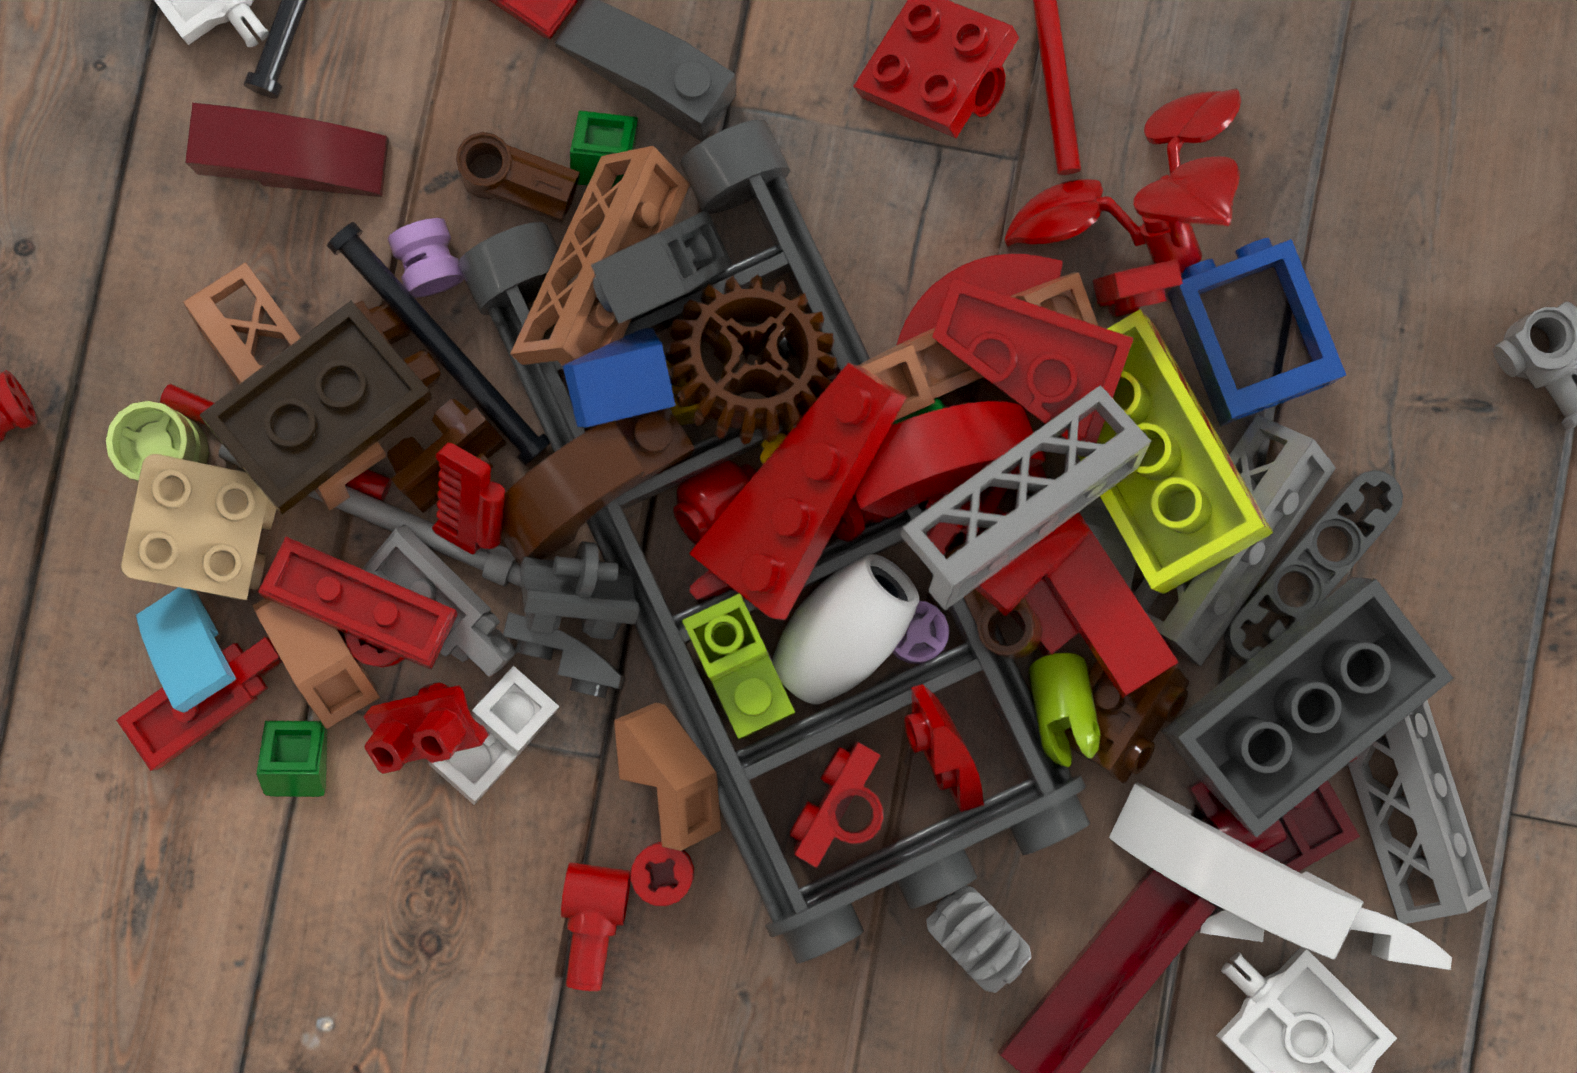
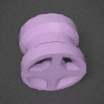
[892,601,949,664]

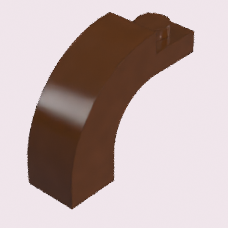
[501,408,695,568]

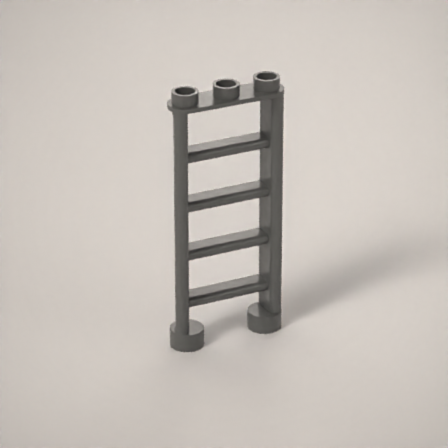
[458,119,1090,964]

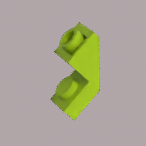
[682,593,796,740]

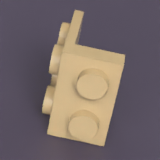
[121,454,276,600]

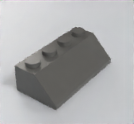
[1162,577,1453,837]

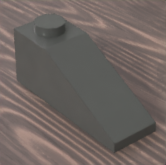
[555,0,737,142]
[591,210,733,324]

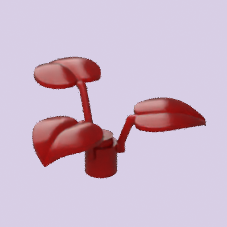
[1005,89,1241,273]

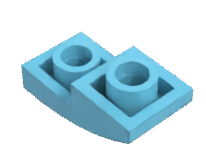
[136,587,236,713]

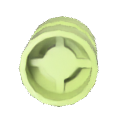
[106,401,209,481]

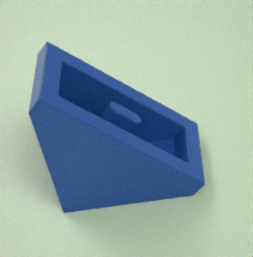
[563,328,676,427]

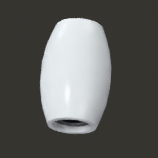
[772,554,919,704]

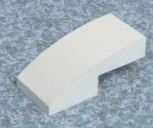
[429,666,559,805]

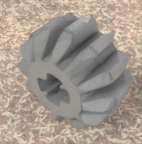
[926,886,1032,993]

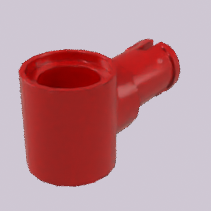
[561,862,631,991]

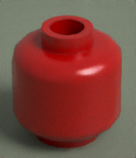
[673,461,756,545]

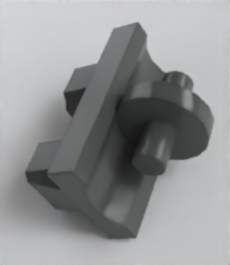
[520,541,640,640]

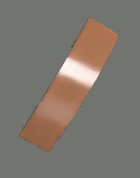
[858,272,1098,421]

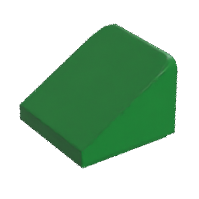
[570,110,638,188]
[256,721,327,797]

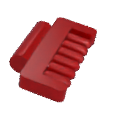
[432,442,505,555]

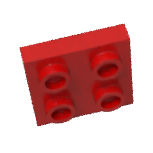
[853,0,1019,139]
[789,742,883,868]

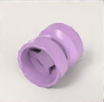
[387,218,464,298]

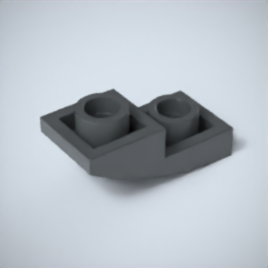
[503,612,625,698]

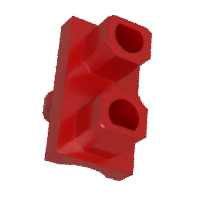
[363,682,489,774]

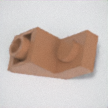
[253,598,380,729]
[614,702,721,851]

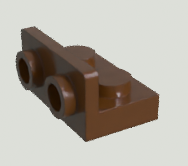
[1064,660,1189,784]

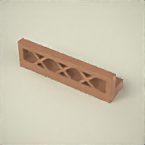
[510,146,690,366]
[183,262,386,511]

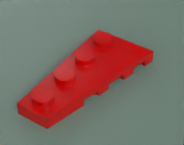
[689,363,907,620]

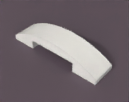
[1109,782,1364,959]
[1197,905,1452,970]

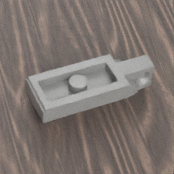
[362,525,516,676]

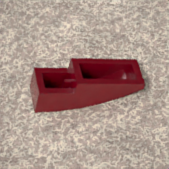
[185,102,389,197]

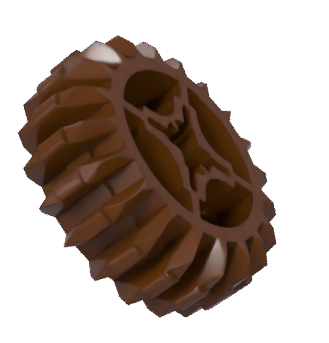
[665,274,837,445]

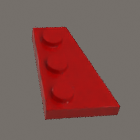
[932,277,1134,443]

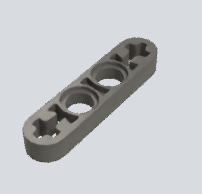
[1224,470,1403,662]

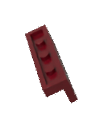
[998,867,1216,1073]

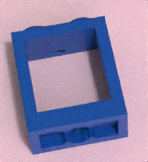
[1167,238,1346,427]

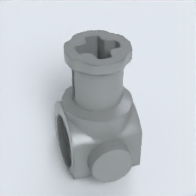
[1493,302,1577,430]

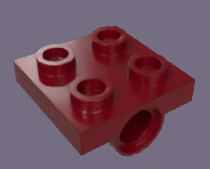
[1186,780,1360,872]

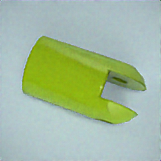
[1028,653,1101,767]

